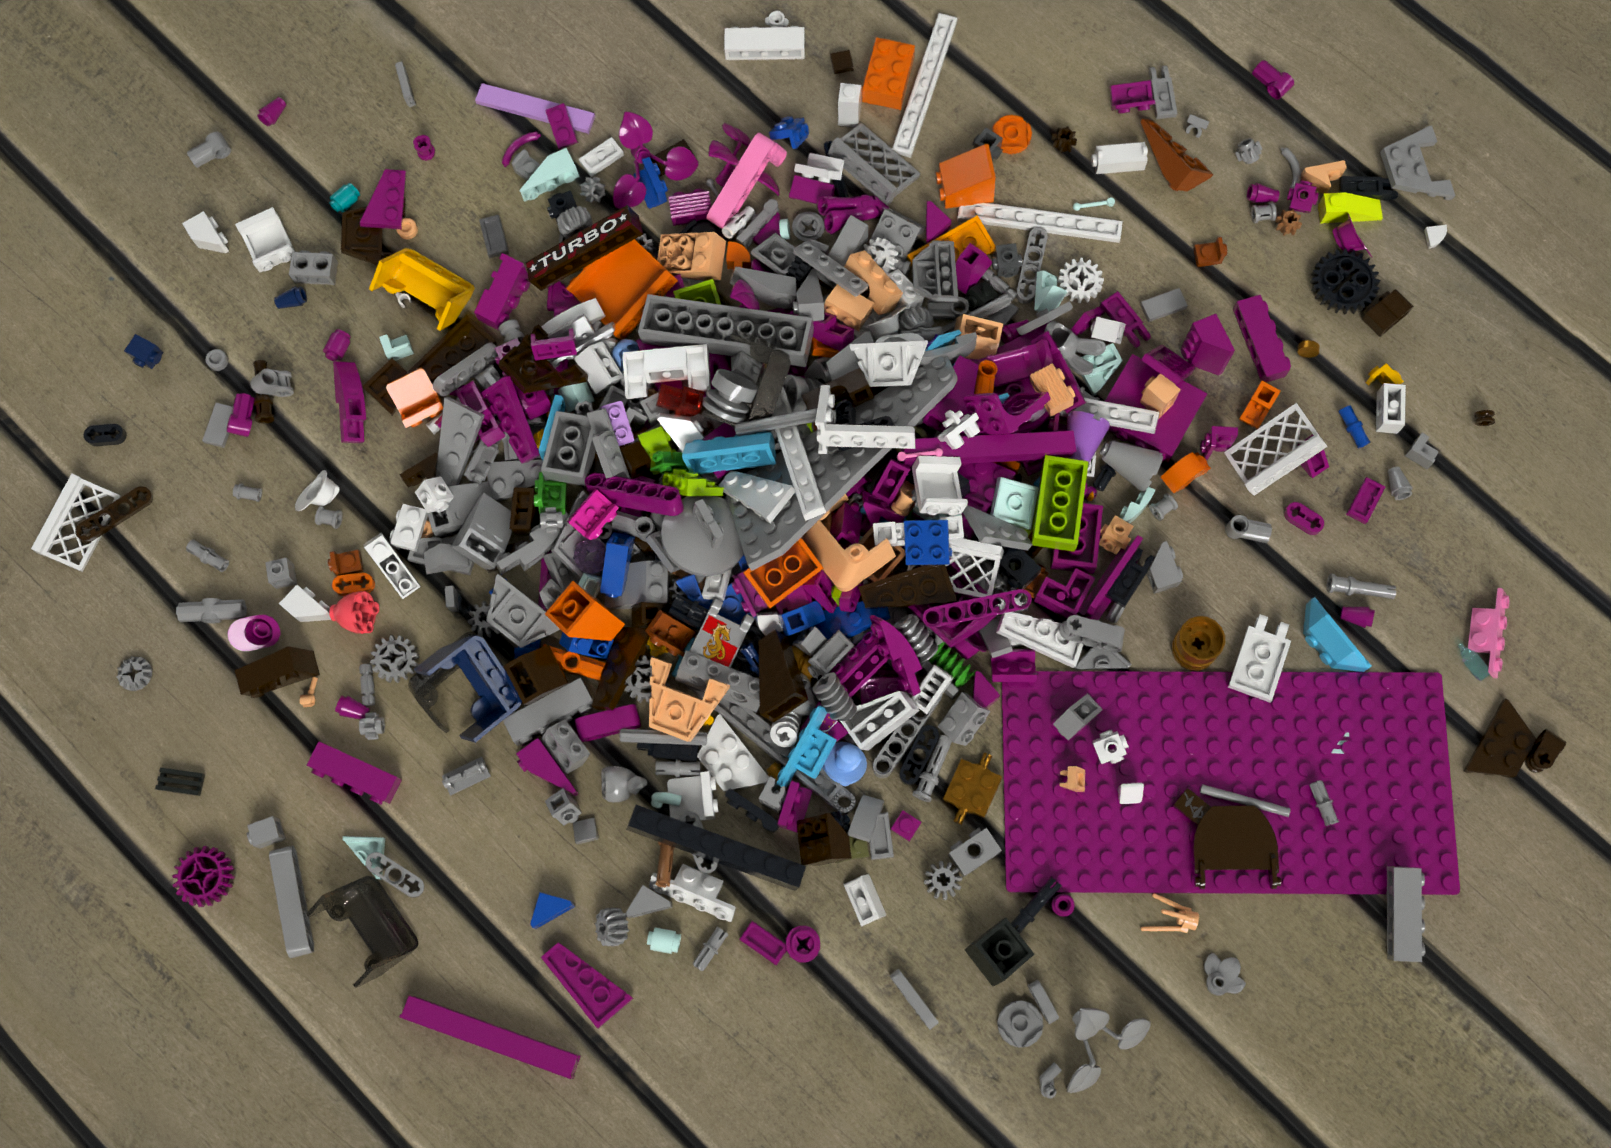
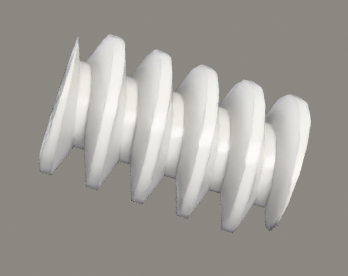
[770,712,802,747]

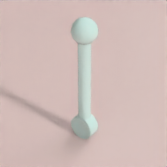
[1073,197,1115,211]

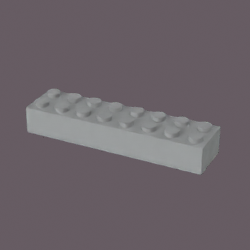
[638,294,814,367]

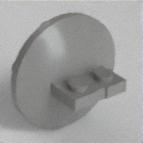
[661,496,744,576]

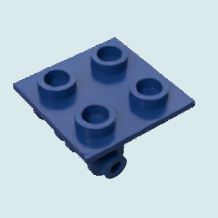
[904,520,952,565]

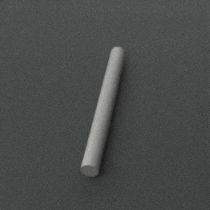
[1200,784,1291,817]

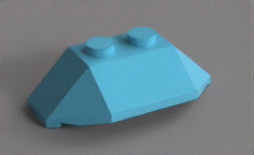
[1303,597,1372,672]

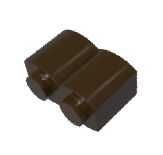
[1362,289,1414,337]

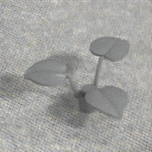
[1066,1008,1151,1093]

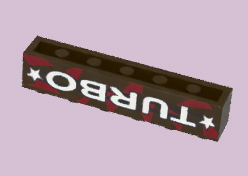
[525,205,643,291]

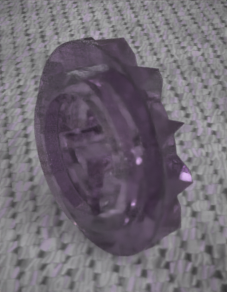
[573,539,606,574]

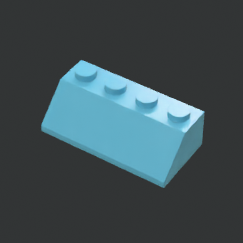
[682,431,776,474]

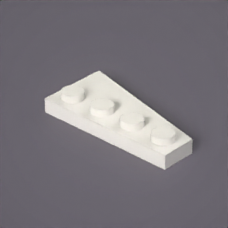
[718,470,795,524]
[996,612,1083,668]

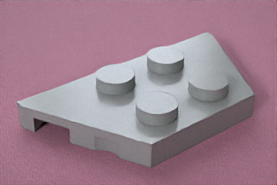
[486,574,561,648]

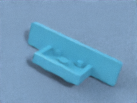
[776,705,837,787]

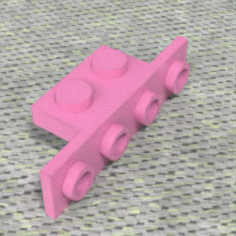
[1468,588,1509,678]

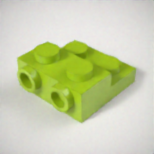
[662,468,724,496]

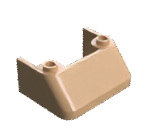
[801,494,896,592]

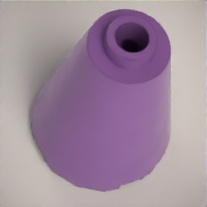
[1066,411,1110,464]

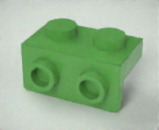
[534,472,567,515]

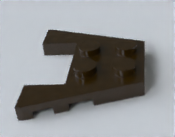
[341,197,406,266]
[499,324,588,394]

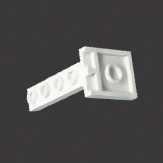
[815,385,915,454]

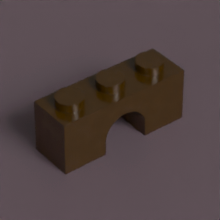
[801,368,874,423]

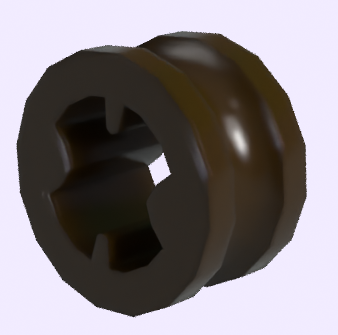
[1474,410,1495,426]

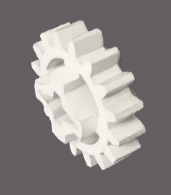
[859,237,898,274]
[1058,258,1104,303]

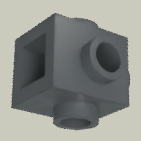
[972,128,1003,160]
[992,243,1022,278]

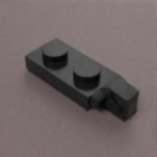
[637,743,699,762]

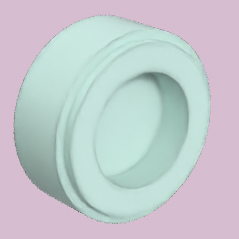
[779,218,791,240]

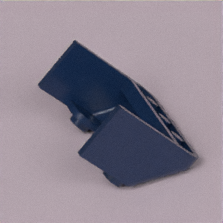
[414,635,522,743]

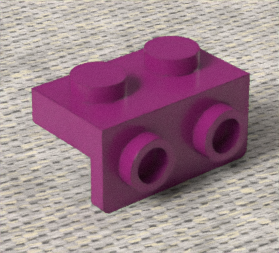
[1109,80,1155,114]

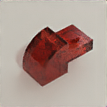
[656,384,704,417]

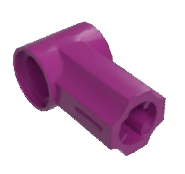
[1252,60,1294,100]
[226,393,255,437]

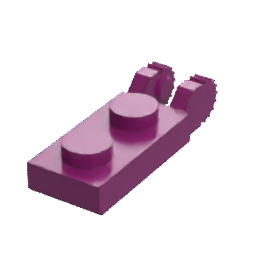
[1100,291,1151,348]

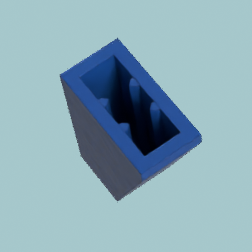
[600,532,635,598]

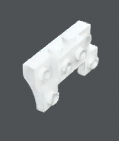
[623,344,711,399]

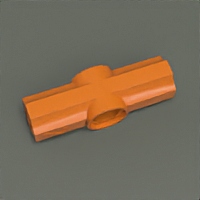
[543,644,606,681]

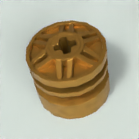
[1172,616,1225,671]

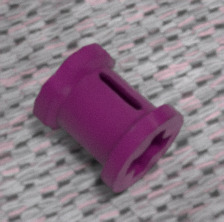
[413,135,435,161]

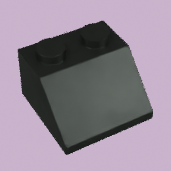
[965,918,1034,987]

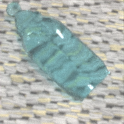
[1458,643,1490,681]

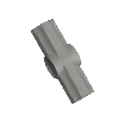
[176,598,247,623]

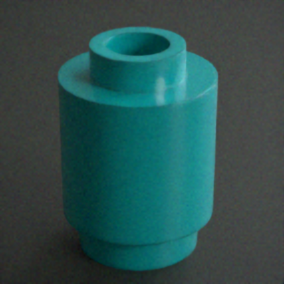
[329,183,360,212]

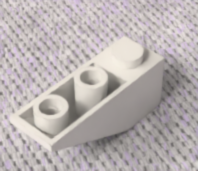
[364,532,420,599]

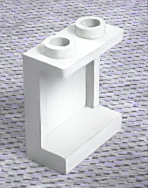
[235,207,295,273]
[912,456,968,516]

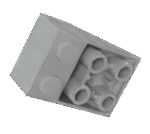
[428,481,493,538]
[450,493,512,570]

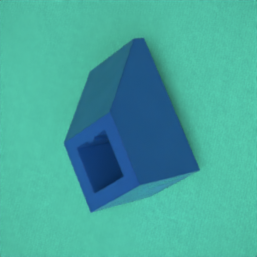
[778,600,826,636]
[559,632,614,660]

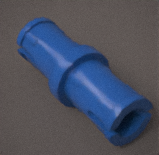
[1338,405,1371,449]

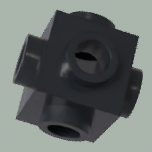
[547,190,577,222]

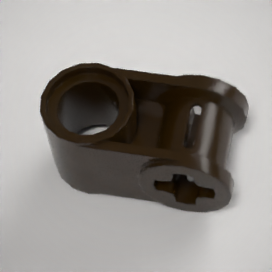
[1525,729,1566,773]

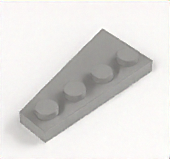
[436,397,485,486]

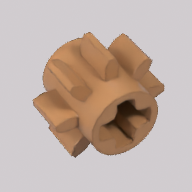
[1275,209,1302,236]

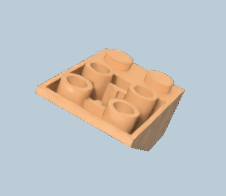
[657,232,726,281]
[951,314,1003,359]

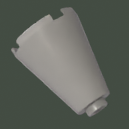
[1100,440,1163,492]

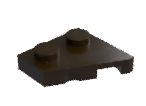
[362,358,408,415]

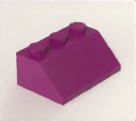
[1181,314,1235,375]

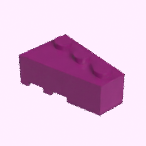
[474,253,530,331]

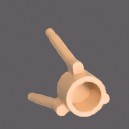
[1140,893,1199,933]

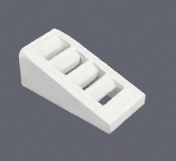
[911,665,954,714]

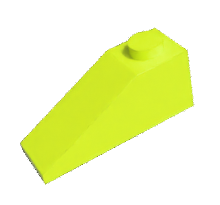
[1318,192,1383,223]

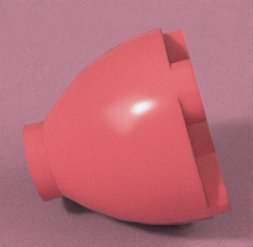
[329,591,379,634]

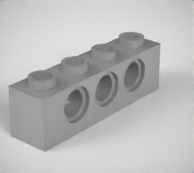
[675,650,760,712]

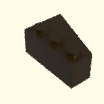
[234,646,320,698]

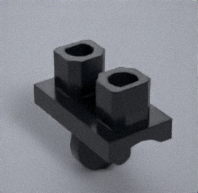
[668,594,709,630]

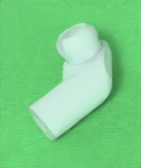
[651,792,682,808]

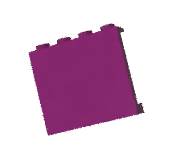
[1105,354,1208,463]

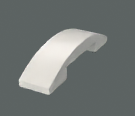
[541,298,606,334]
[873,515,964,546]

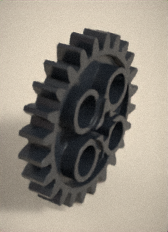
[1310,249,1380,315]

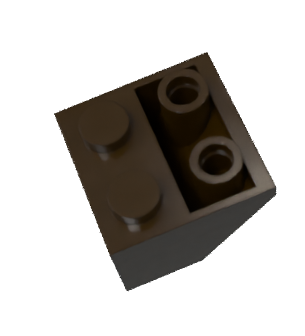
[504,645,569,705]
[796,813,852,866]

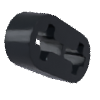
[83,424,127,446]

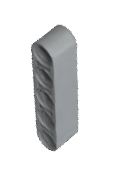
[873,683,942,778]
[269,845,314,959]

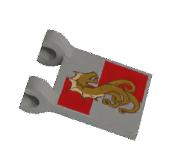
[689,598,754,667]

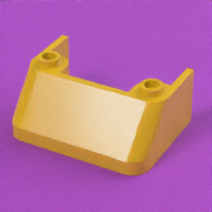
[369,248,475,331]

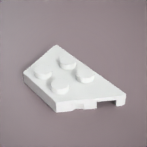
[850,340,928,387]
[697,714,769,792]

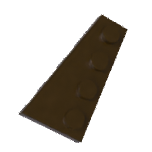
[591,627,651,711]

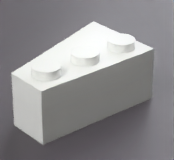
[840,691,920,751]

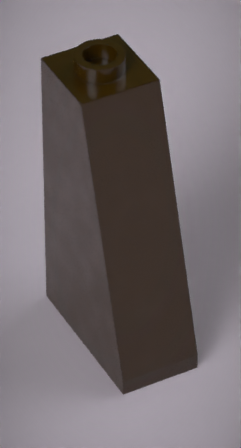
[759,630,809,722]

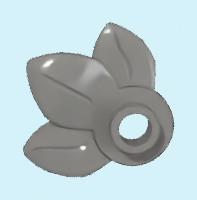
[1204,953,1246,996]

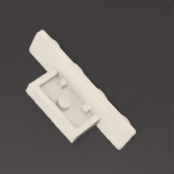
[649,864,736,922]

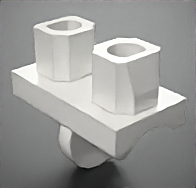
[937,410,980,449]

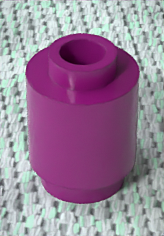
[323,329,351,362]

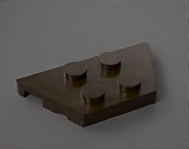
[1464,699,1536,778]

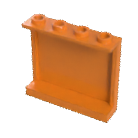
[566,239,678,340]

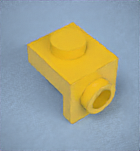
[1366,363,1404,386]

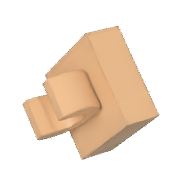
[1060,766,1085,792]

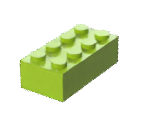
[1031,455,1089,552]

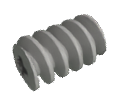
[894,614,939,663]
[812,672,857,721]

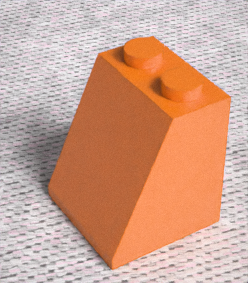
[936,144,996,209]
[545,581,625,641]

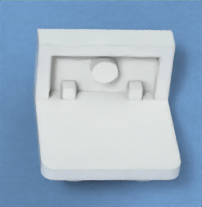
[667,771,719,822]

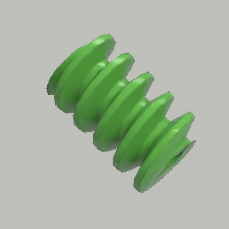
[929,642,977,688]

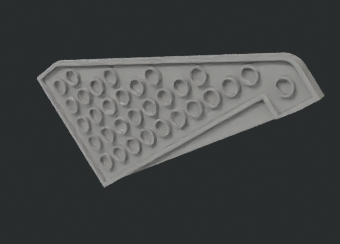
[725,356,958,571]

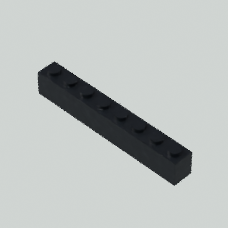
[626,805,806,891]

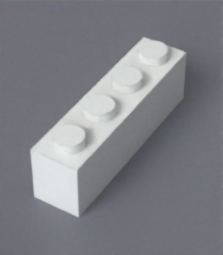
[724,26,805,60]

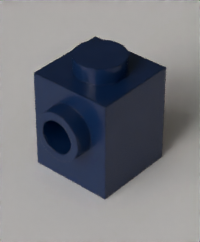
[124,334,163,369]

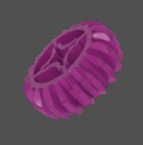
[172,846,235,907]

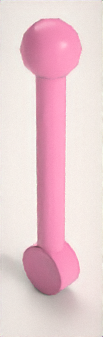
[897,448,943,461]

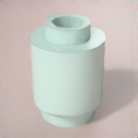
[647,927,681,954]

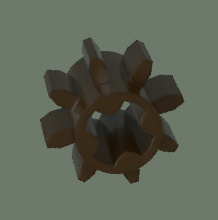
[1051,126,1077,153]

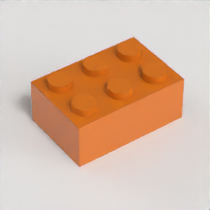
[862,37,915,110]
[743,538,824,608]

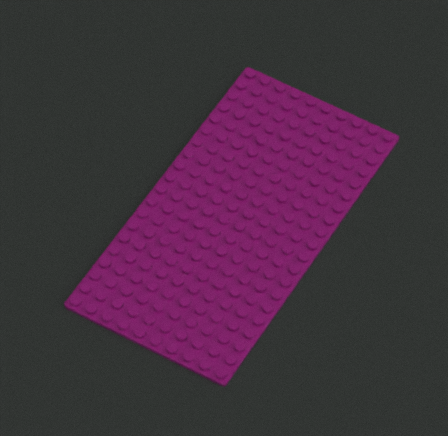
[1002,671,1460,895]

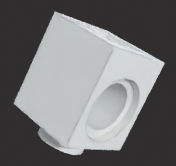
[1091,317,1126,344]

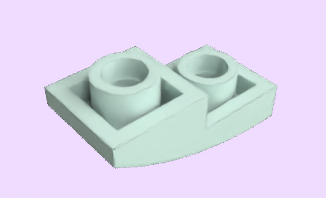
[1119,487,1156,523]

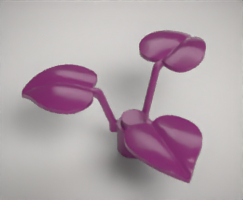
[613,111,699,208]
[709,123,780,196]
[730,259,793,315]

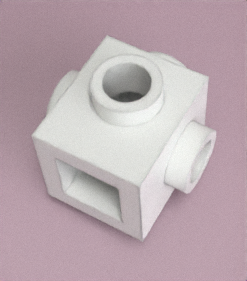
[415,476,454,513]
[1093,730,1129,764]

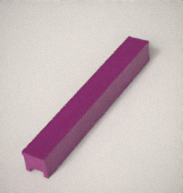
[900,431,1076,467]
[399,996,581,1079]

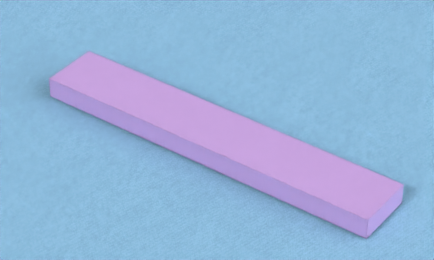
[475,83,595,134]

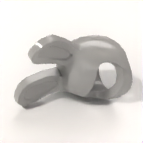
[1044,321,1106,375]

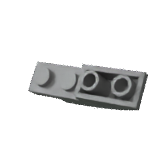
[497,512,568,575]

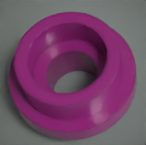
[1052,894,1075,917]

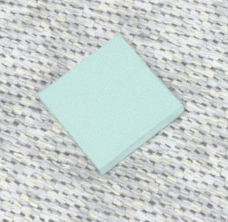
[990,477,1039,530]

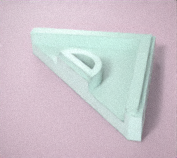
[343,836,386,880]

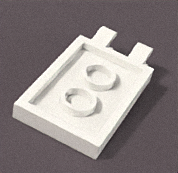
[1228,614,1291,703]

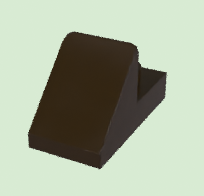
[399,453,438,488]

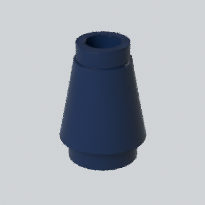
[274,286,307,309]

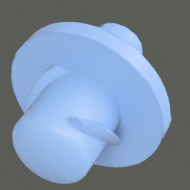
[822,742,867,786]

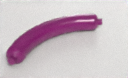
[502,132,541,167]

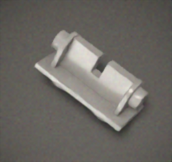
[464,440,499,484]
[442,757,491,796]

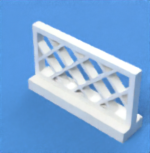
[1224,403,1328,496]
[31,474,122,572]
[907,538,1004,598]

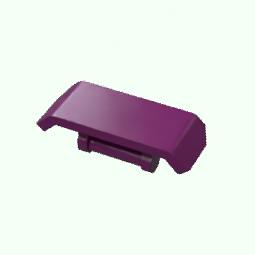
[970,339,1053,388]

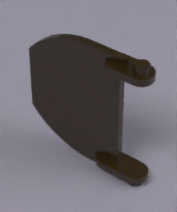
[1193,806,1281,889]

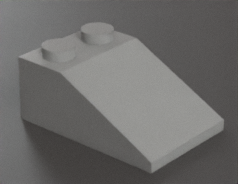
[605,561,670,609]

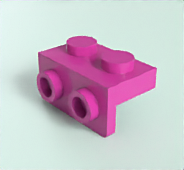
[567,489,619,540]

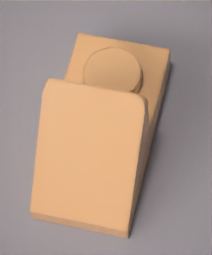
[1301,160,1347,194]

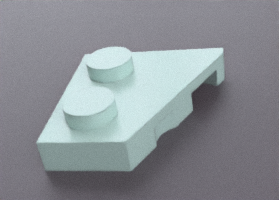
[1081,343,1123,397]

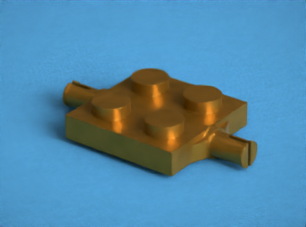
[943,753,1002,825]

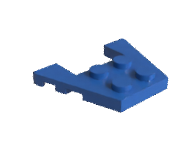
[675,555,755,624]

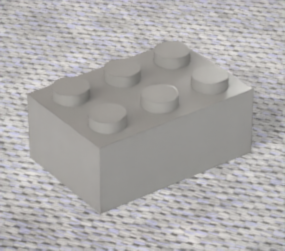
[541,411,596,486]

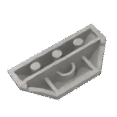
[912,240,958,303]

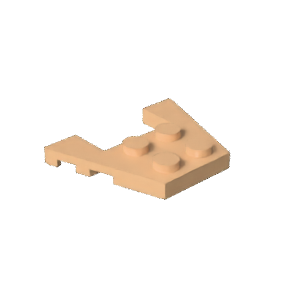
[649,657,730,742]

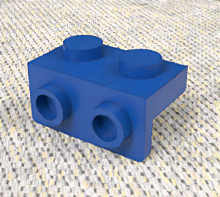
[769,116,809,149]
[633,157,668,209]

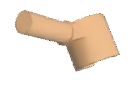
[300,677,318,707]

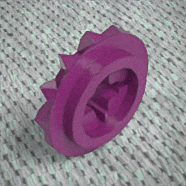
[785,926,820,963]

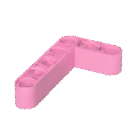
[707,132,787,229]

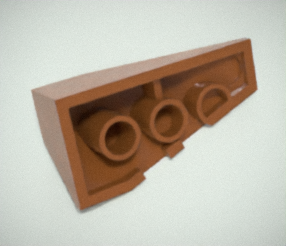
[1140,119,1214,192]

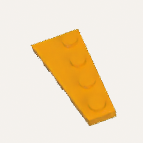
[907,215,996,265]

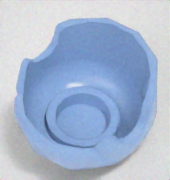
[611,339,639,372]

